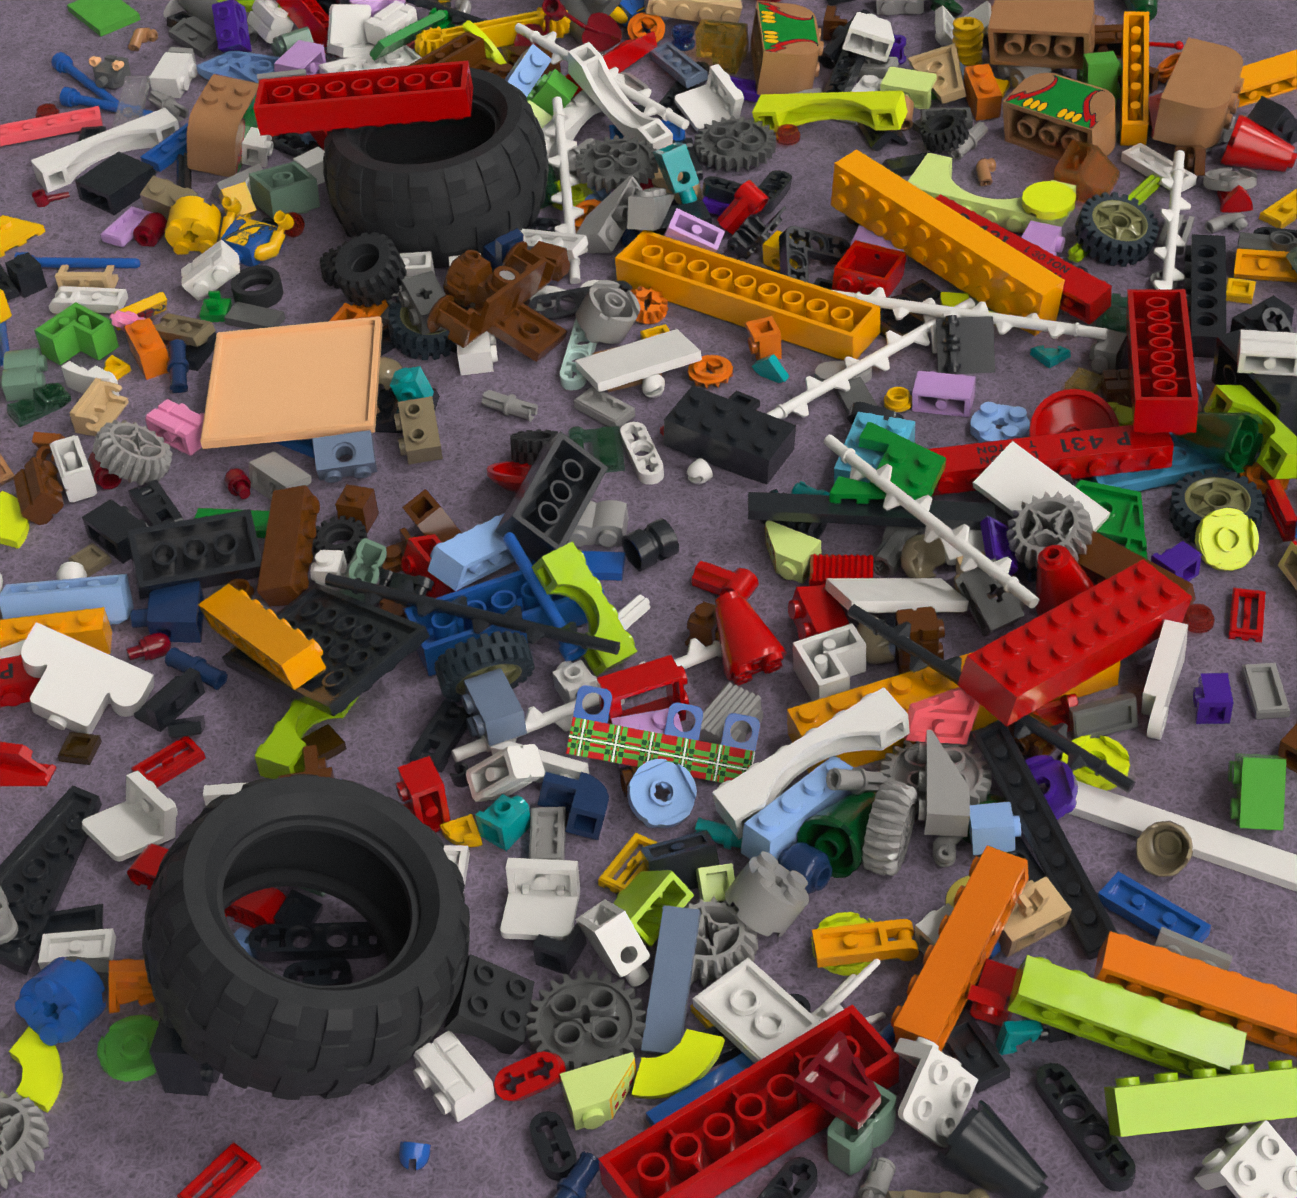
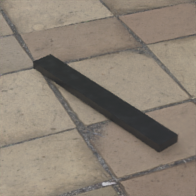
[747,492,997,530]
[972,720,1118,959]

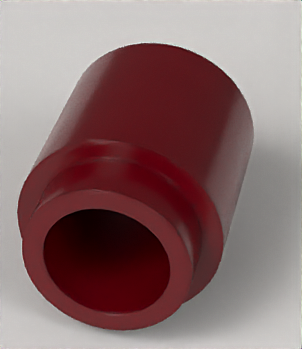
[133,212,167,247]
[88,452,122,489]

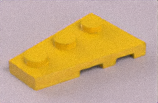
[0,215,45,258]

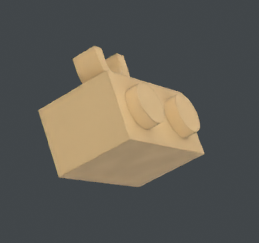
[998,877,1072,957]

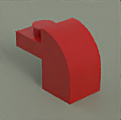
[967,958,1018,1027]

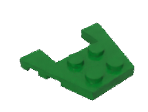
[829,422,946,504]
[1075,480,1148,560]

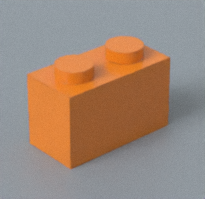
[964,63,1002,121]
[124,318,169,380]

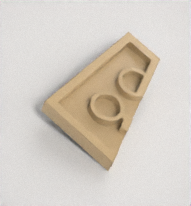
[908,43,967,104]

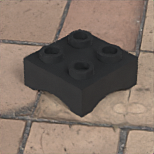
[445,954,535,1055]

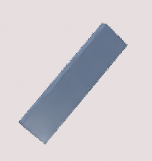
[649,41,708,89]
[641,905,701,1055]

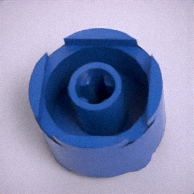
[15,957,106,1046]

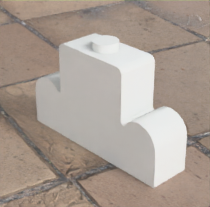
[21,622,154,734]

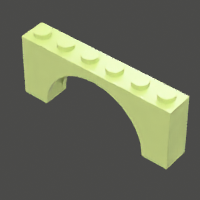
[908,153,1077,233]

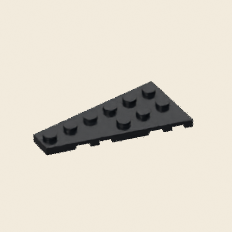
[0,785,102,976]

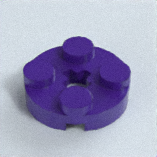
[1025,755,1078,820]

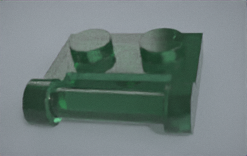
[568,426,625,473]

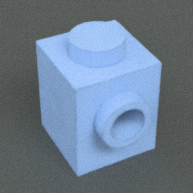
[969,802,1021,855]

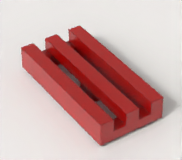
[1264,479,1297,542]
[1228,588,1266,643]
[131,736,206,788]
[177,1142,261,1198]

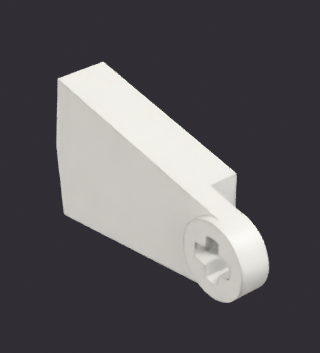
[1141,619,1188,740]

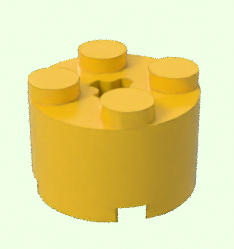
[165,196,222,255]

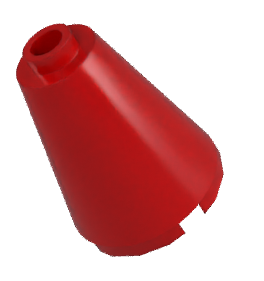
[1220,114,1297,172]
[1035,545,1095,616]

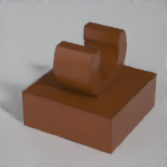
[32,432,65,463]

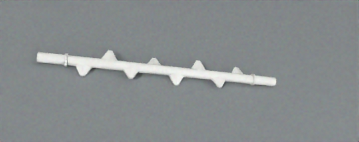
[515,23,689,130]
[545,97,588,284]
[1153,150,1191,289]
[832,287,1108,340]
[766,298,975,419]
[824,435,1039,609]
[452,638,722,763]

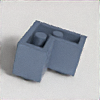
[461,668,527,746]

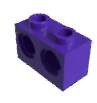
[212,0,252,53]

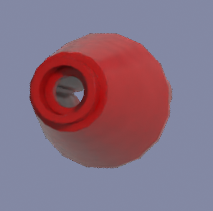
[715,591,787,686]

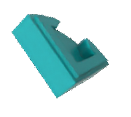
[1030,345,1071,369]
[751,354,790,383]
[995,1020,1043,1055]

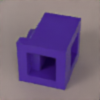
[1151,541,1202,582]
[1193,673,1234,724]

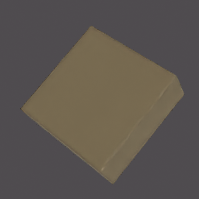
[68,543,112,577]

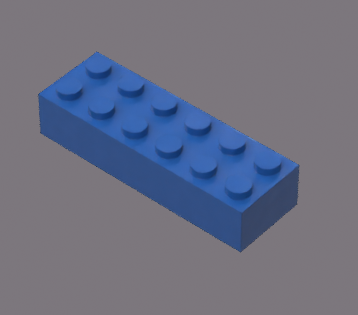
[404,550,604,676]

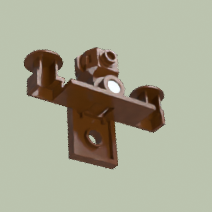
[427,241,568,362]

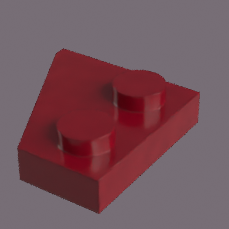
[794,1031,881,1130]

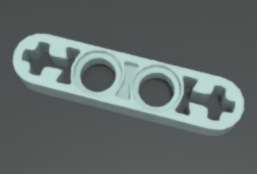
[560,318,597,390]

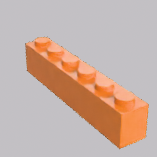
[891,846,1029,1052]
[1093,931,1297,1057]

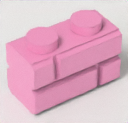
[145,399,204,456]

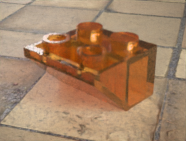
[1054,140,1120,202]

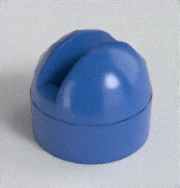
[399,1141,431,1170]

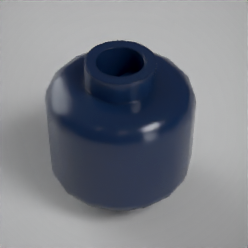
[778,842,832,894]

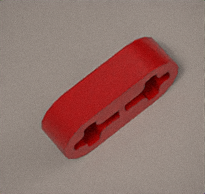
[494,1051,566,1102]

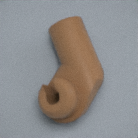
[128,27,158,51]
[976,158,996,186]

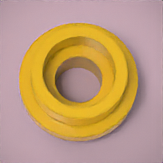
[884,387,912,412]

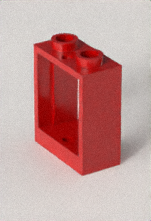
[832,240,907,298]
[597,655,690,724]

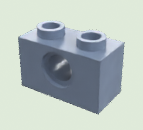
[312,430,377,483]

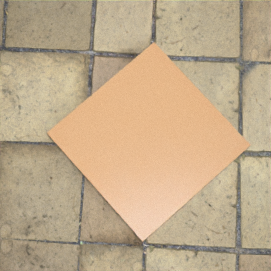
[200,316,383,449]

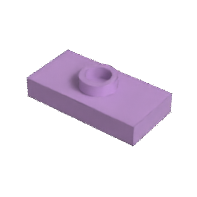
[100,207,152,248]

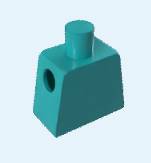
[653,142,699,204]

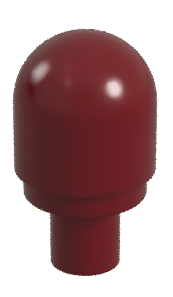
[224,468,251,499]
[126,633,171,661]

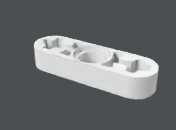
[620,422,664,484]

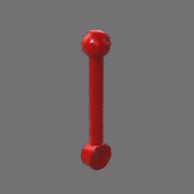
[1149,41,1184,50]

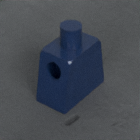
[131,581,205,643]

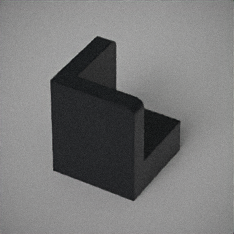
[533,923,587,975]

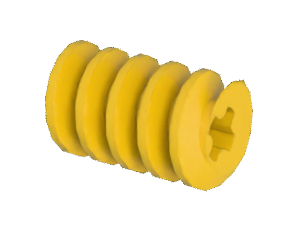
[952,17,984,66]

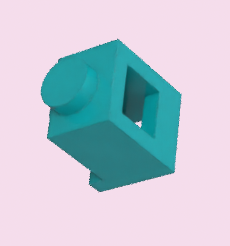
[390,366,434,402]
[475,794,531,851]

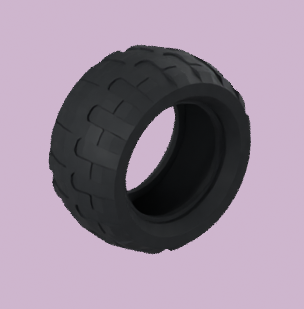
[323,68,549,268]
[142,774,470,1100]

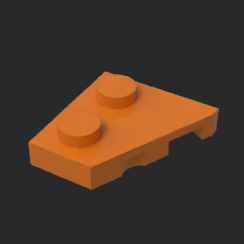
[109,959,155,1014]

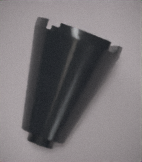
[935,1100,1049,1198]

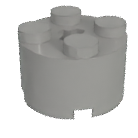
[575,280,640,344]
[725,851,809,937]

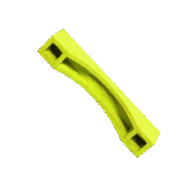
[752,91,908,133]

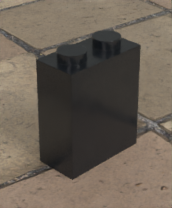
[75,151,156,215]

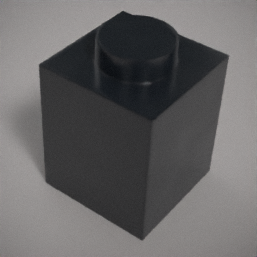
[5,252,47,298]

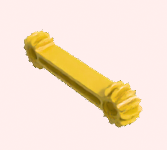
[414,7,570,57]

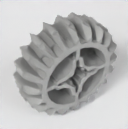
[92,420,173,485]
[1006,491,1093,570]
[862,780,918,876]
[684,896,758,988]
[0,1091,49,1190]

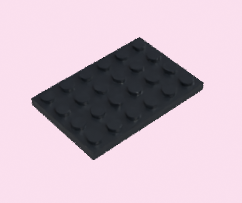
[222,583,430,716]

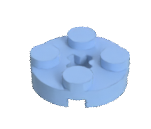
[970,402,1030,443]
[627,759,697,828]

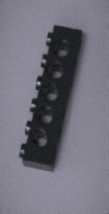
[1184,234,1227,358]

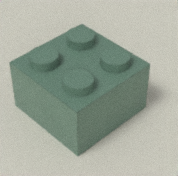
[249,161,320,220]

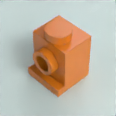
[745,316,782,360]

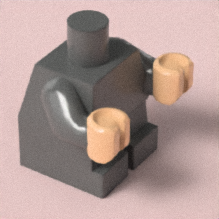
[89,55,132,89]

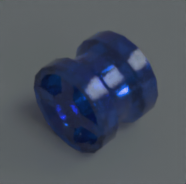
[671,24,695,51]

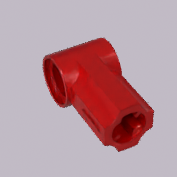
[717,180,769,235]
[692,561,759,600]

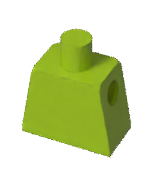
[613,870,694,946]

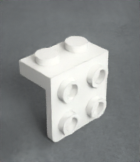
[934,1,992,46]
[327,4,375,60]
[674,64,744,132]
[82,770,178,862]
[500,858,580,941]
[894,1037,978,1148]
[1194,1120,1297,1198]

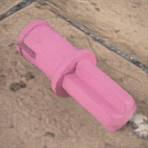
[109,310,146,332]

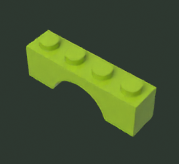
[1203,385,1297,479]
[531,541,638,677]
[255,695,360,779]

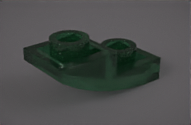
[7,383,71,427]

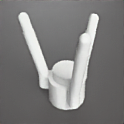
[811,959,886,1024]

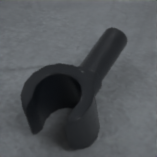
[450,762,469,788]

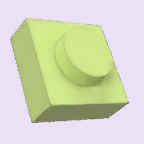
[696,863,735,902]

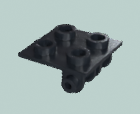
[727,206,786,260]
[936,315,995,374]

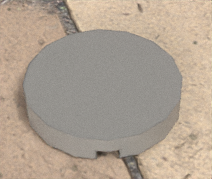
[1203,167,1257,191]

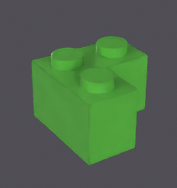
[1077,51,1122,109]
[527,69,578,116]
[35,302,119,365]
[1228,753,1286,830]

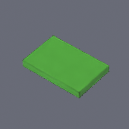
[67,0,141,37]

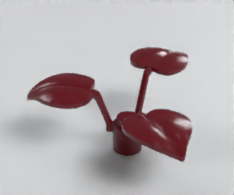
[514,0,622,53]

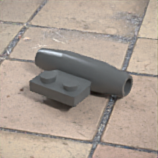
[168,0,258,59]
[560,0,622,45]

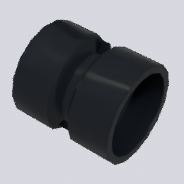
[622,518,679,572]

